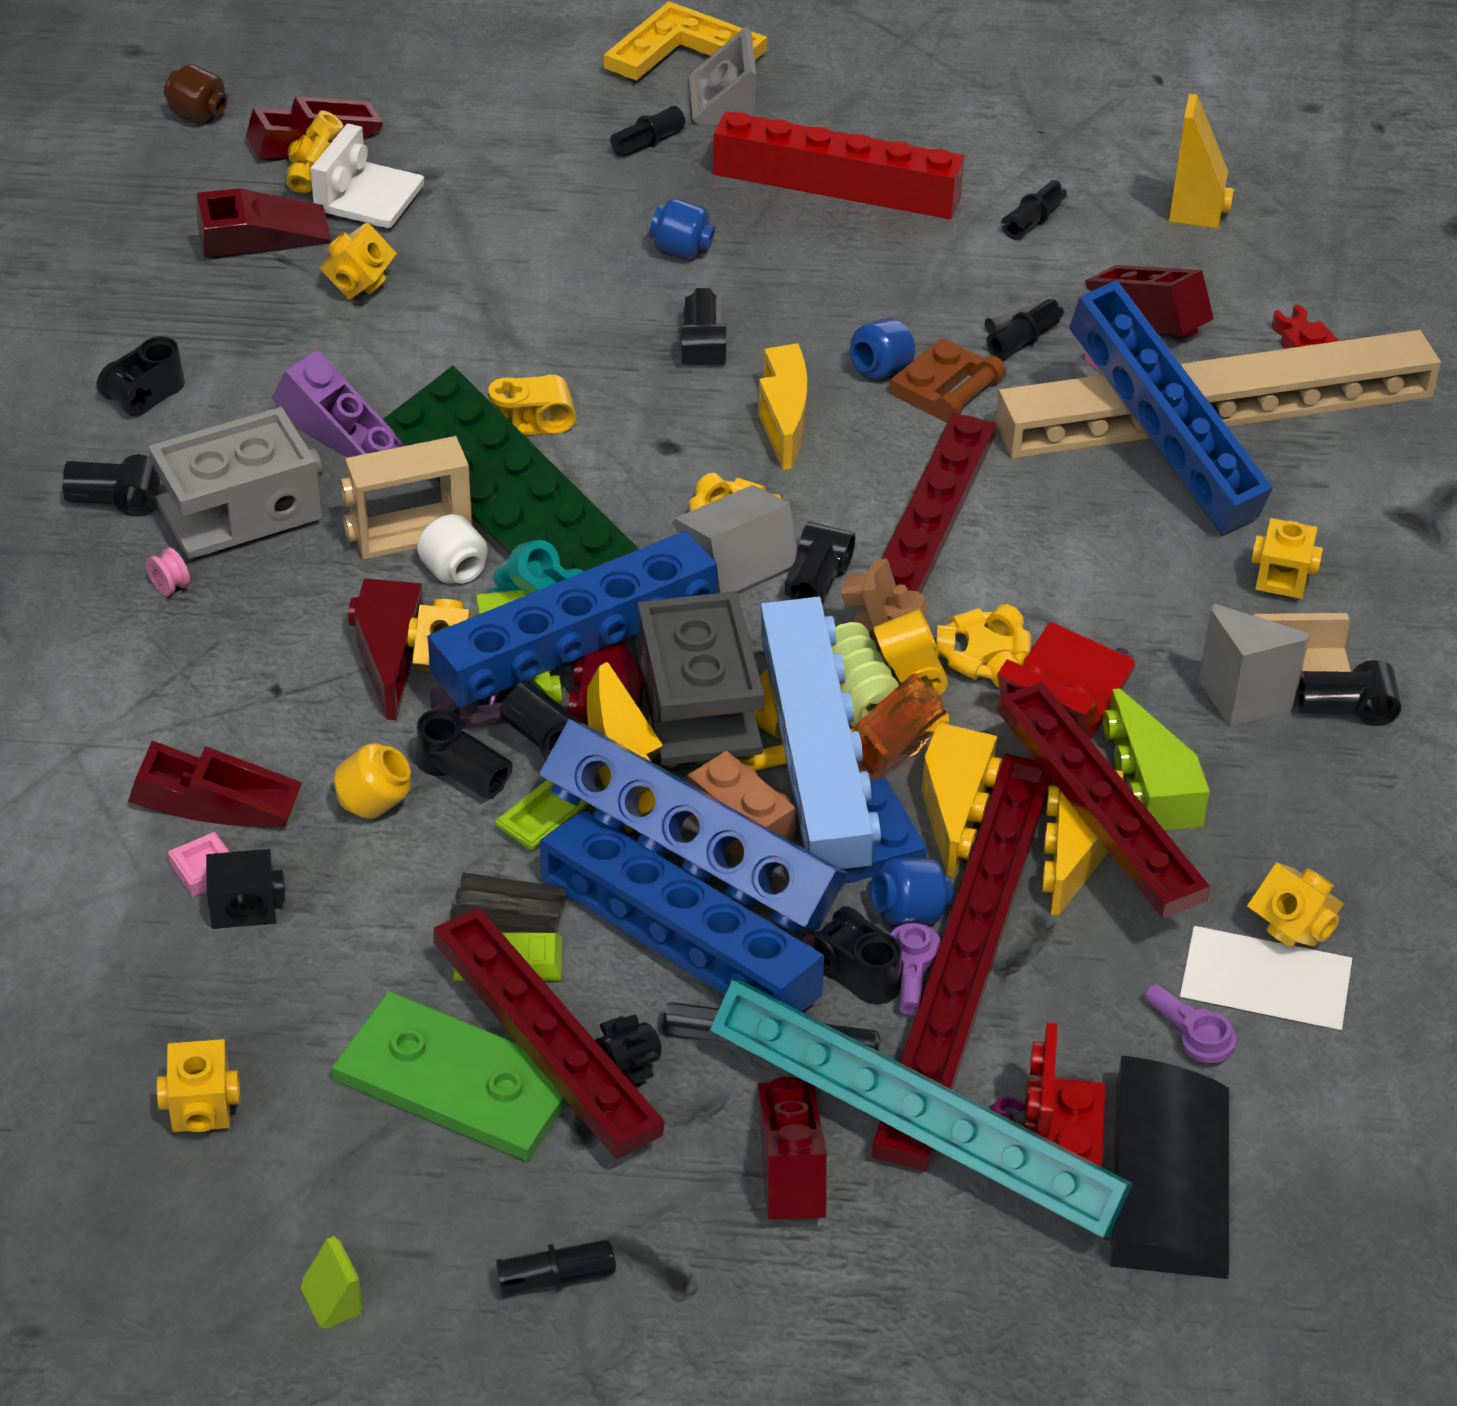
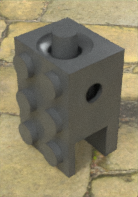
[637,591,764,766]

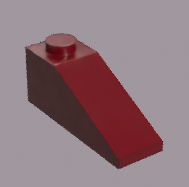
[1085,265,1214,339]
[348,578,423,721]

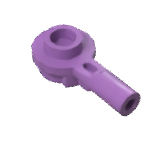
[890,923,941,1016]
[1144,983,1237,1064]

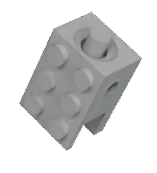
[148,407,323,560]

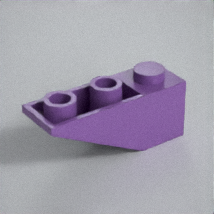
[271,349,405,458]

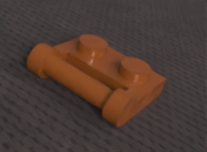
[889,338,1006,422]

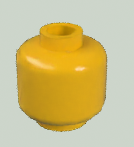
[334,743,411,820]

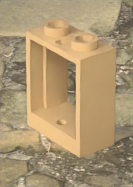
[339,436,472,559]

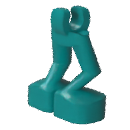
[489,540,584,594]

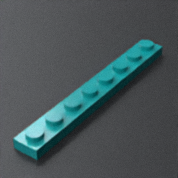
[710,980,1133,1238]

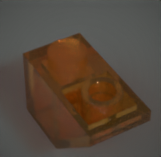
[852,673,947,780]

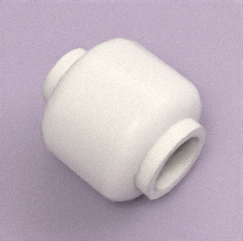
[417,514,488,584]

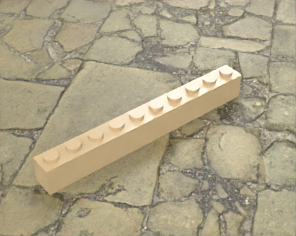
[995,330,1441,459]

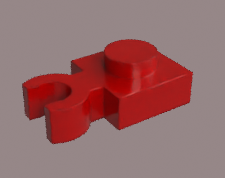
[1272,305,1339,349]

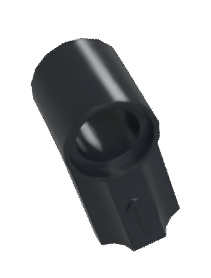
[681,288,726,364]
[62,454,161,516]
[785,521,856,604]
[1298,660,1402,726]
[499,680,589,761]
[417,709,513,799]

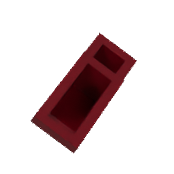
[246,96,383,158]
[128,740,302,827]

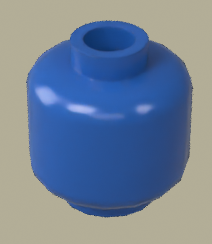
[649,199,715,260]
[850,318,915,380]
[870,857,953,927]

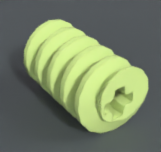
[831,622,907,728]

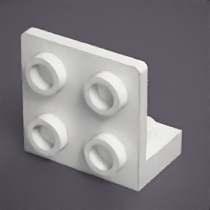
[310,123,424,228]

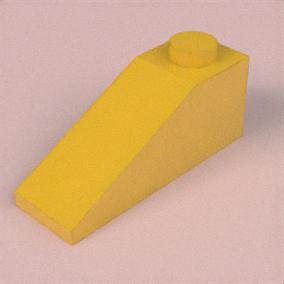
[1169,93,1234,229]

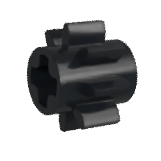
[595,1014,661,1084]

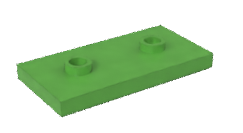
[331,991,568,1162]

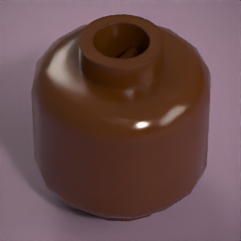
[164,64,228,124]

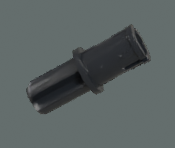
[610,105,686,155]
[1001,180,1067,240]
[986,299,1064,359]
[496,1240,616,1297]

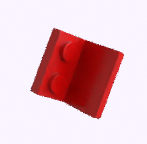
[997,622,1135,740]
[1024,1022,1106,1167]

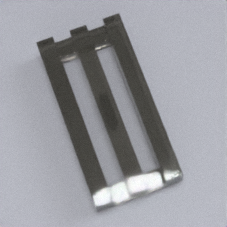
[450,872,566,933]

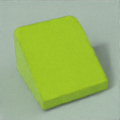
[301,1236,363,1329]

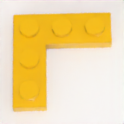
[604,1,767,81]

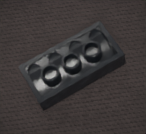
[1110,1055,1229,1279]

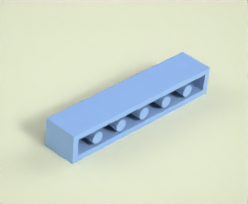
[761,597,881,869]

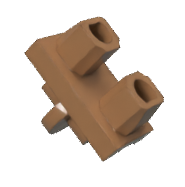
[841,559,927,658]

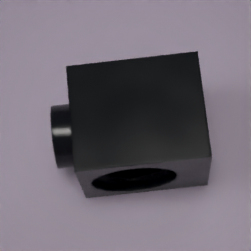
[206,849,286,929]

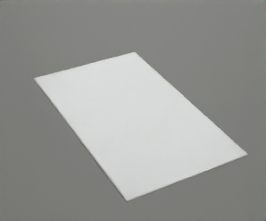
[1180,926,1352,1030]

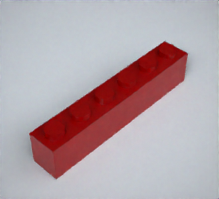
[713,111,965,220]

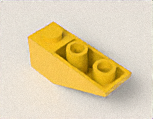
[921,722,1003,878]
[1042,770,1123,915]

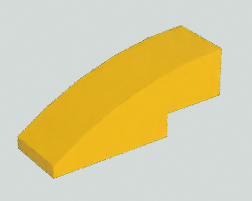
[758,343,807,470]
[587,662,663,834]

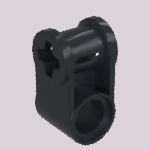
[96,336,185,417]
[802,906,902,1004]

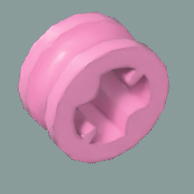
[146,547,190,597]

